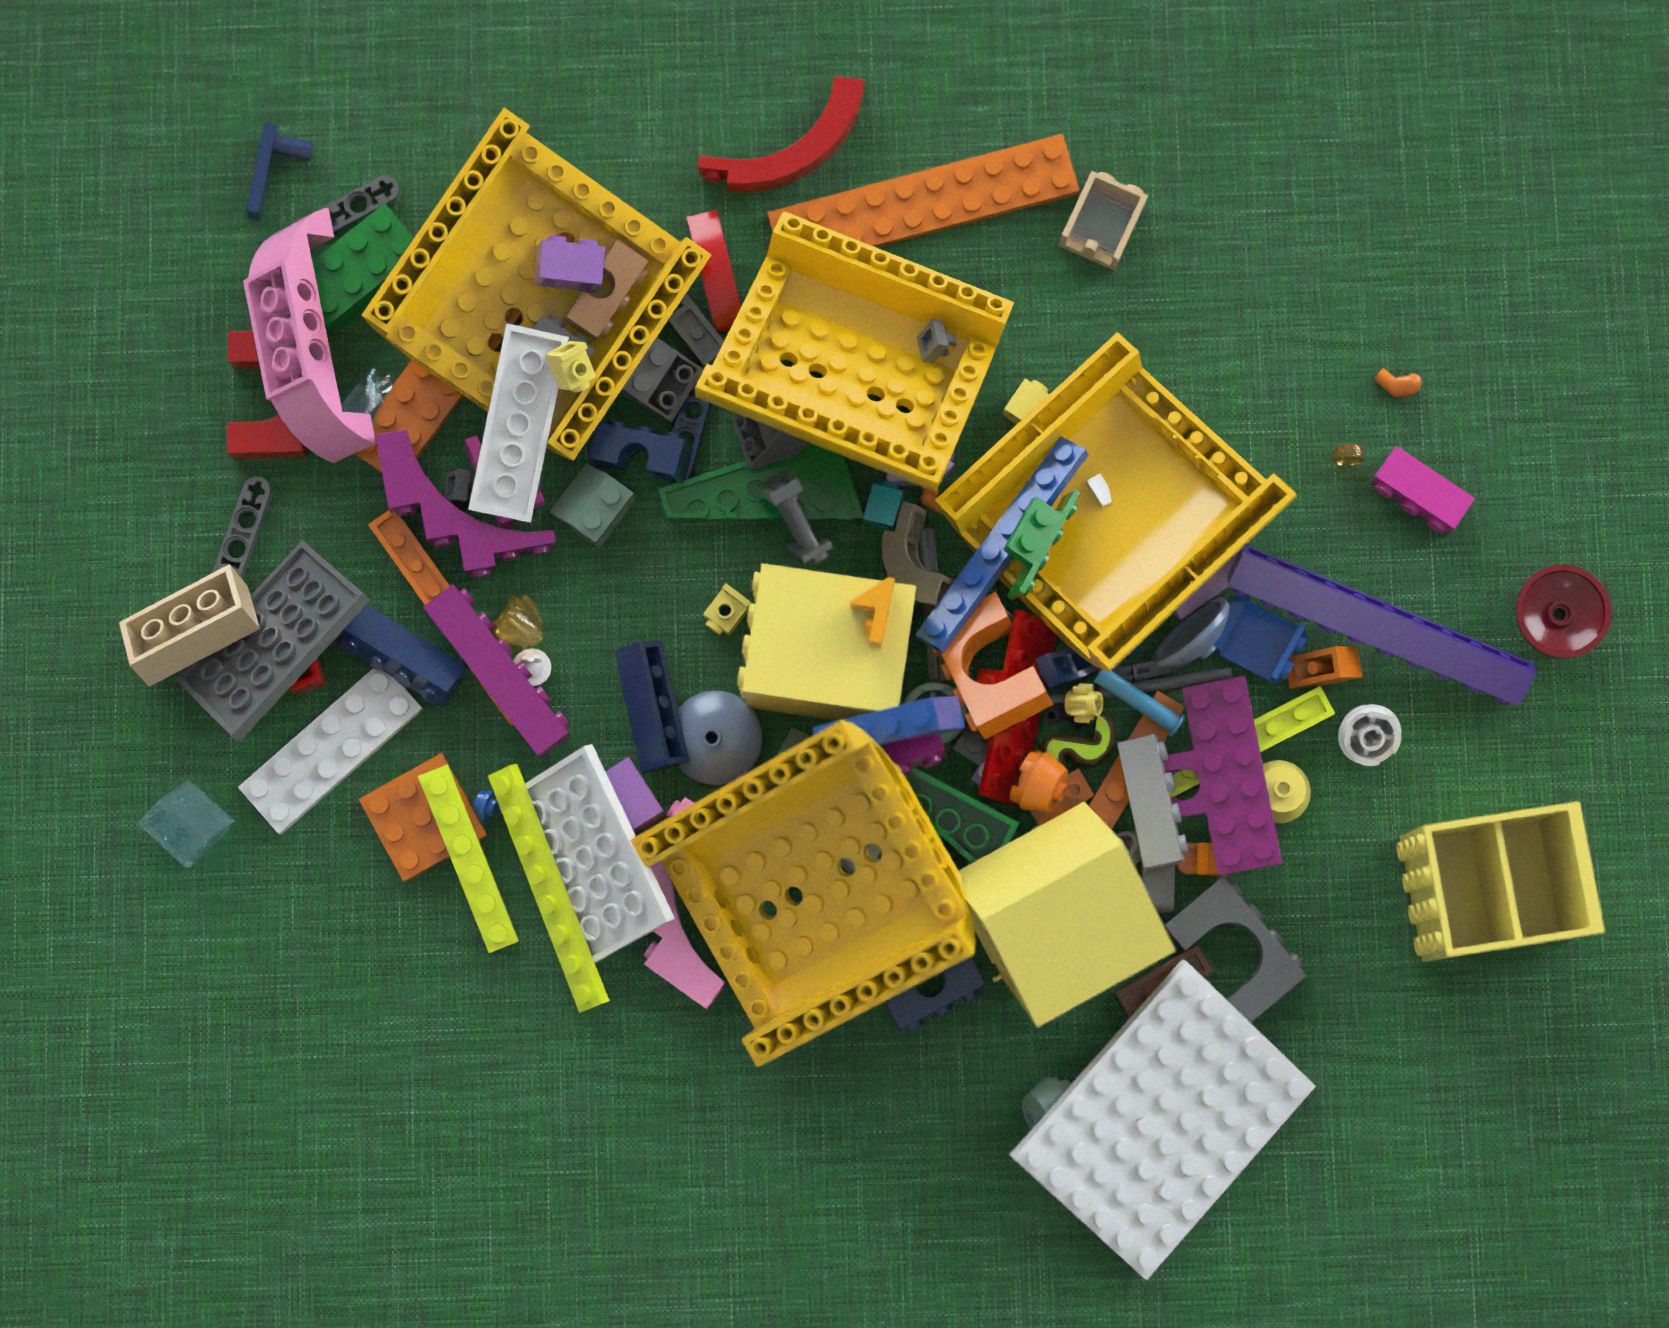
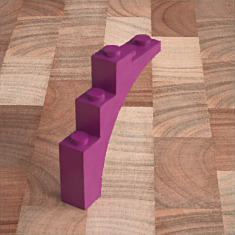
[376,429,556,579]

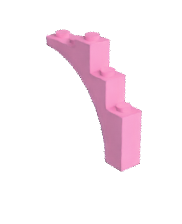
[644,797,726,1009]

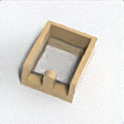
[1059,171,1148,271]

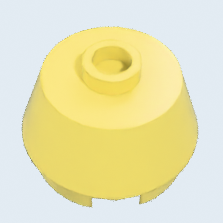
[1263,760,1311,823]

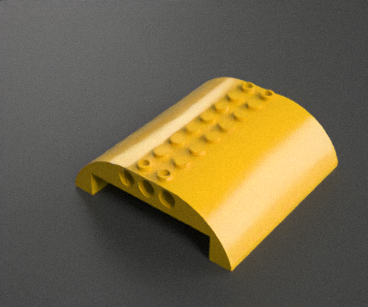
[935,332,1297,672]

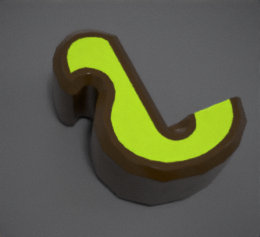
[1040,712,1116,768]

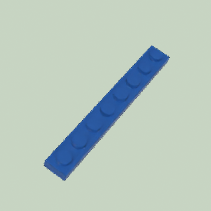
[915,436,1089,654]

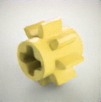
[1065,683,1103,723]

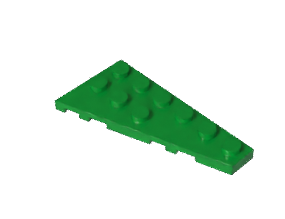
[658,443,864,521]

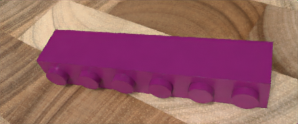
[423,584,571,759]

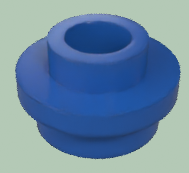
[473,790,500,821]

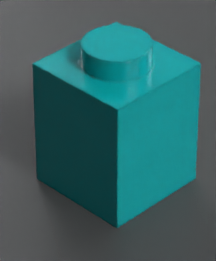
[863,481,904,532]

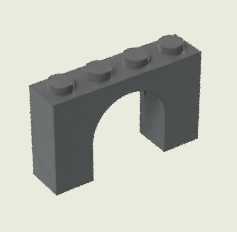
[1163,877,1307,1023]

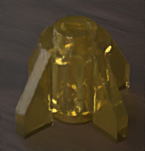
[490,594,544,649]

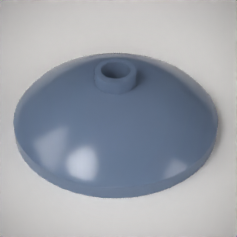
[1152,597,1230,667]
[678,691,763,785]

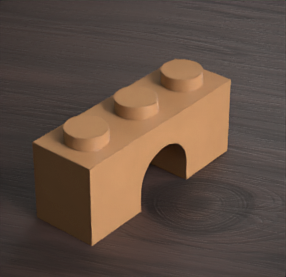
[563,239,648,341]

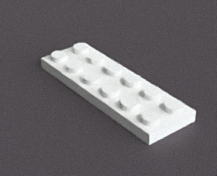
[468,324,569,523]
[238,668,424,835]

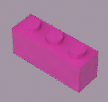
[1370,446,1475,535]

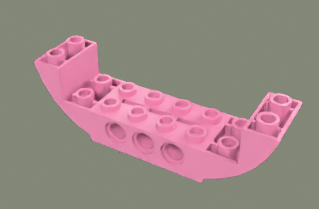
[243,208,376,463]

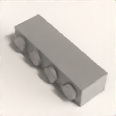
[1117,734,1189,870]

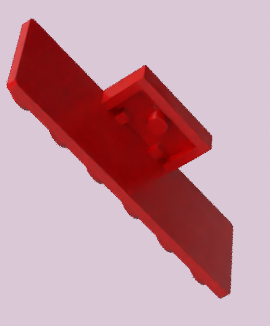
[966,610,1056,808]

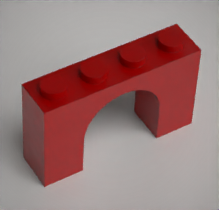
[227,331,308,460]

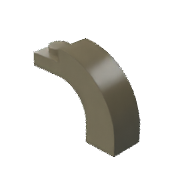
[882,502,955,608]

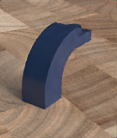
[1036,645,1142,689]

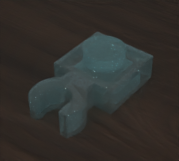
[341,368,393,421]

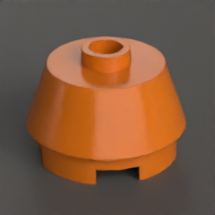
[1010,750,1068,812]

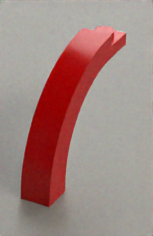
[698,76,865,193]

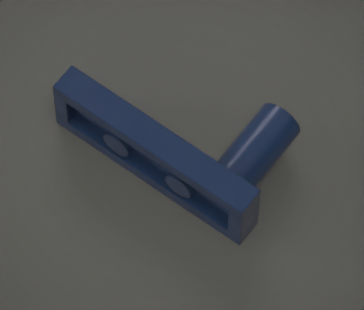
[247,123,313,221]

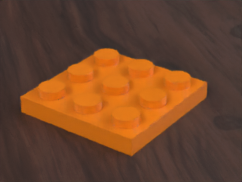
[358,753,488,882]

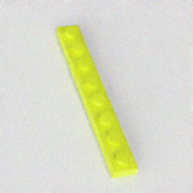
[488,763,609,1013]

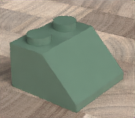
[549,463,636,549]

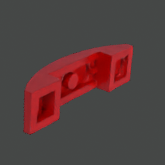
[687,210,741,334]

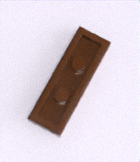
[1114,945,1213,1019]

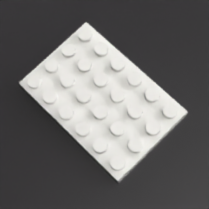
[525,744,675,963]

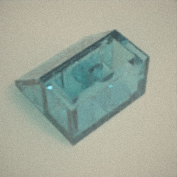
[138,779,235,868]

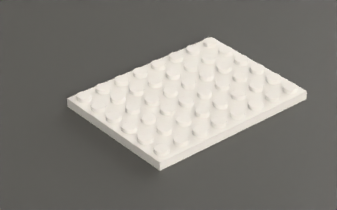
[1010,959,1316,1280]

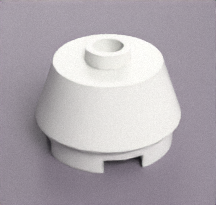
[1338,705,1401,766]

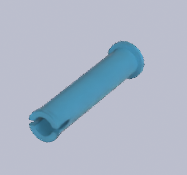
[1093,669,1185,736]

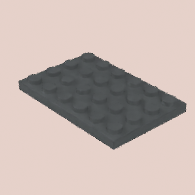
[174,540,370,742]

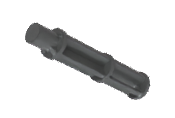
[1095,660,1191,689]

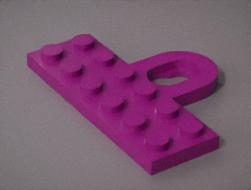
[1163,676,1283,876]

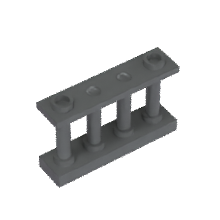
[755,471,833,564]

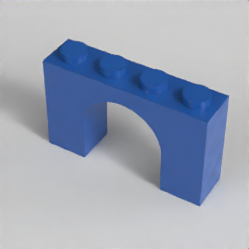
[812,697,965,745]

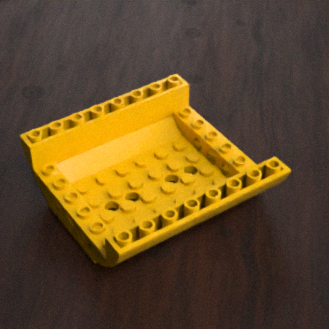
[362,107,711,461]
[695,211,1014,492]
[630,720,975,1068]

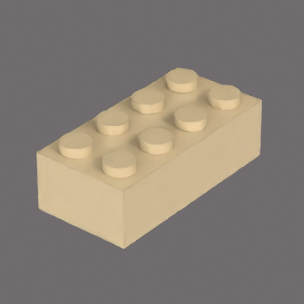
[119,564,260,687]

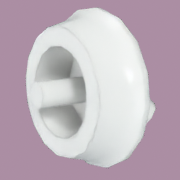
[514,648,551,687]

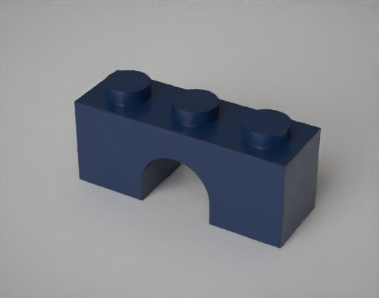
[588,420,693,483]
[885,956,985,1033]

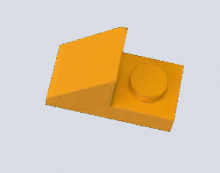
[850,577,895,647]

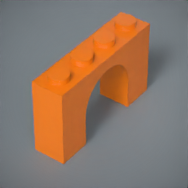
[931,592,1053,740]

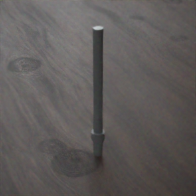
[1048,667,1232,708]

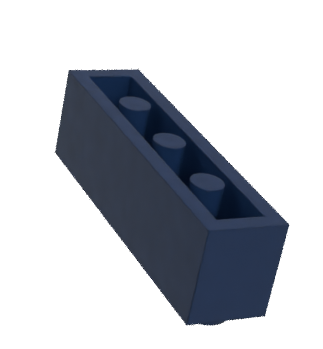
[337,605,467,708]
[615,640,689,773]

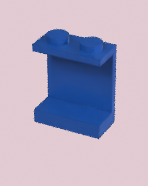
[1212,595,1309,686]

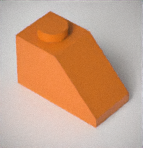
[1288,646,1363,689]

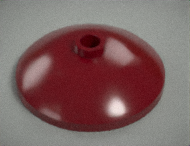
[1515,564,1612,659]

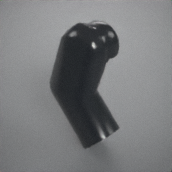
[1044,706,1088,729]

